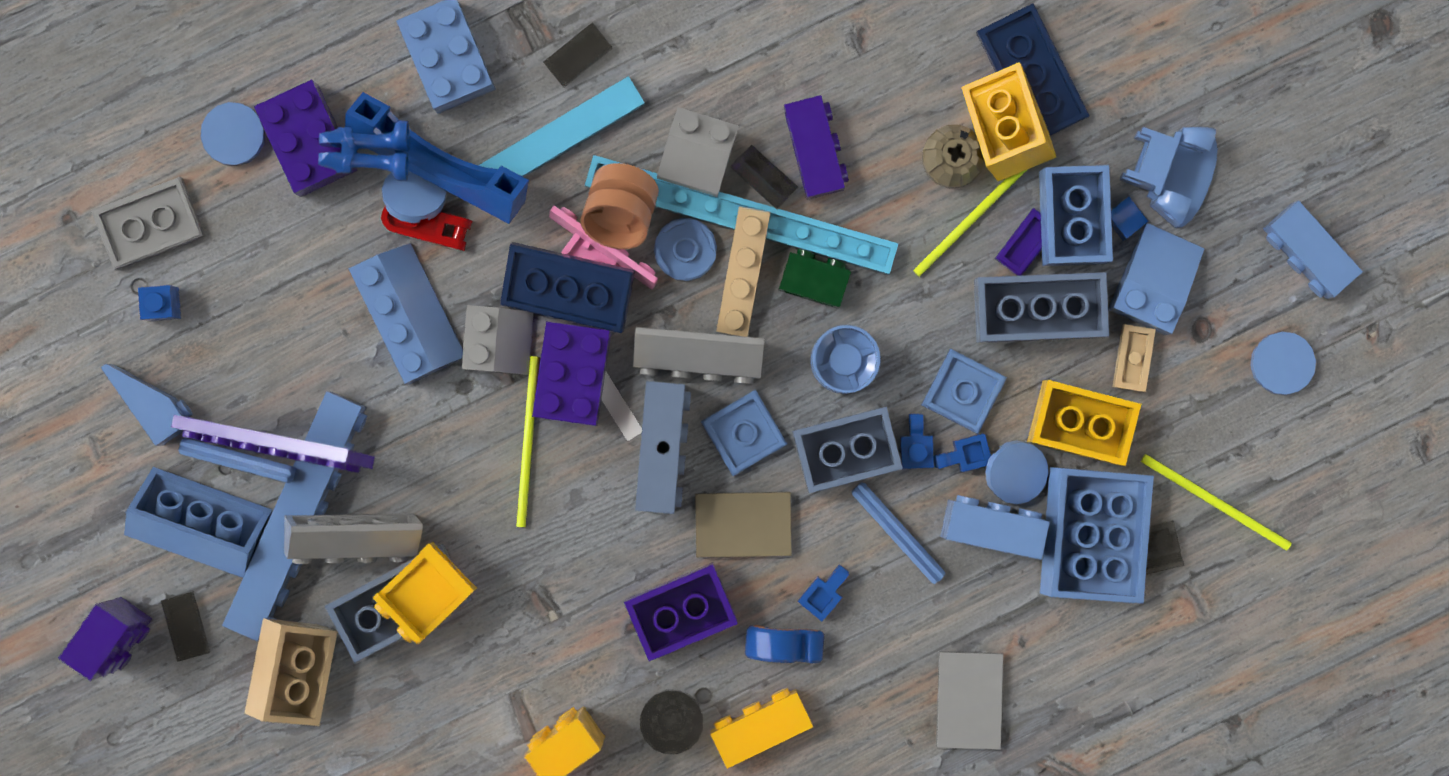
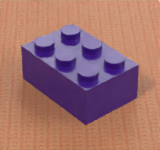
[254,79,358,197]
[532,321,611,426]
[624,562,738,661]
[58,597,152,681]

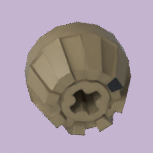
[922,125,985,188]

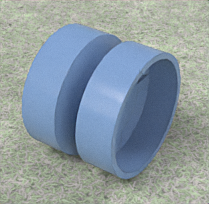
[810,325,880,394]

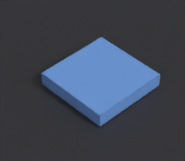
[921,349,1007,434]
[701,390,787,476]

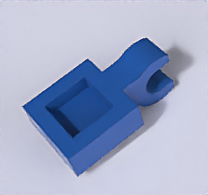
[900,414,934,469]
[933,433,991,472]
[798,564,849,621]

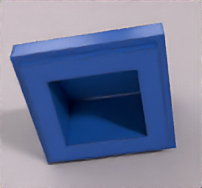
[1111,197,1148,241]

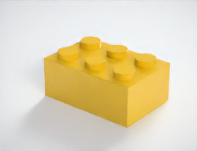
[1027,380,1141,466]
[524,706,605,776]

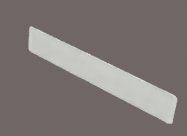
[602,372,642,441]

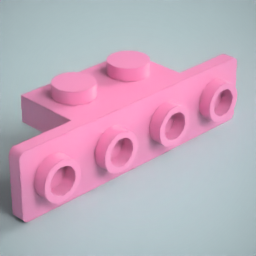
[549,206,658,290]

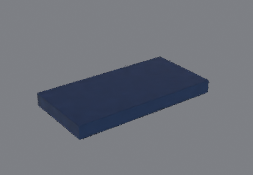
[976,3,1090,136]
[500,242,635,333]

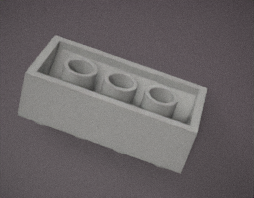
[633,327,765,384]
[284,513,423,564]

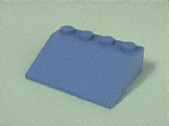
[1040,467,1154,604]

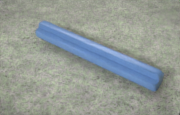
[179,438,296,483]
[851,482,945,584]

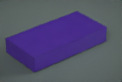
[994,208,1042,276]

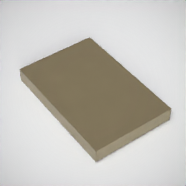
[695,492,792,557]

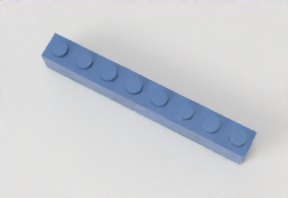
[222,391,367,641]

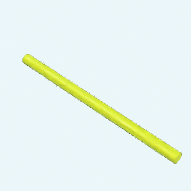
[913,170,1027,277]
[516,356,540,527]
[1140,454,1292,551]

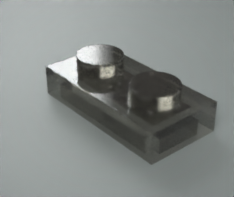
[730,145,798,210]

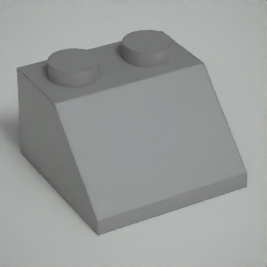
[657,107,739,197]
[462,305,534,375]

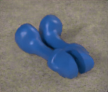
[318,120,410,181]

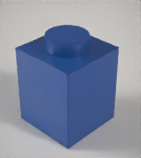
[138,285,181,321]

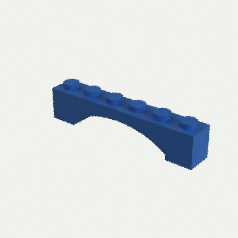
[345,92,529,224]

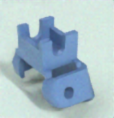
[1119,127,1218,228]

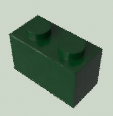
[778,249,851,309]

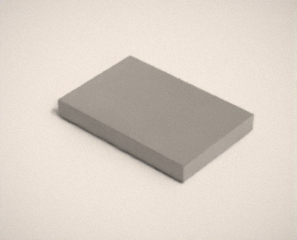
[91,177,205,271]
[936,651,1003,750]

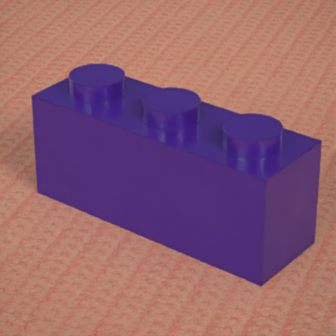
[783,95,849,200]

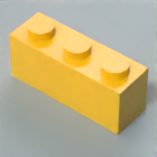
[710,687,813,769]

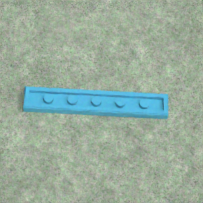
[479,76,645,177]

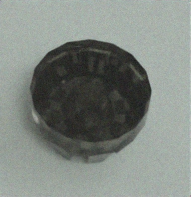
[640,689,703,754]

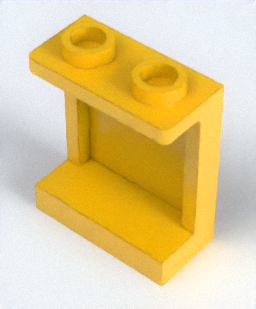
[373,542,477,645]

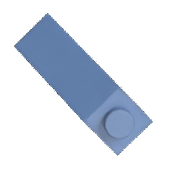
[100,364,193,446]

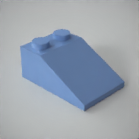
[1108,223,1204,335]

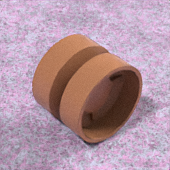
[581,163,659,249]

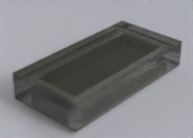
[543,23,613,88]
[161,591,210,662]

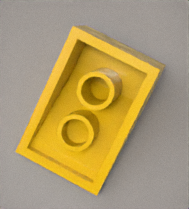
[961,62,1057,182]

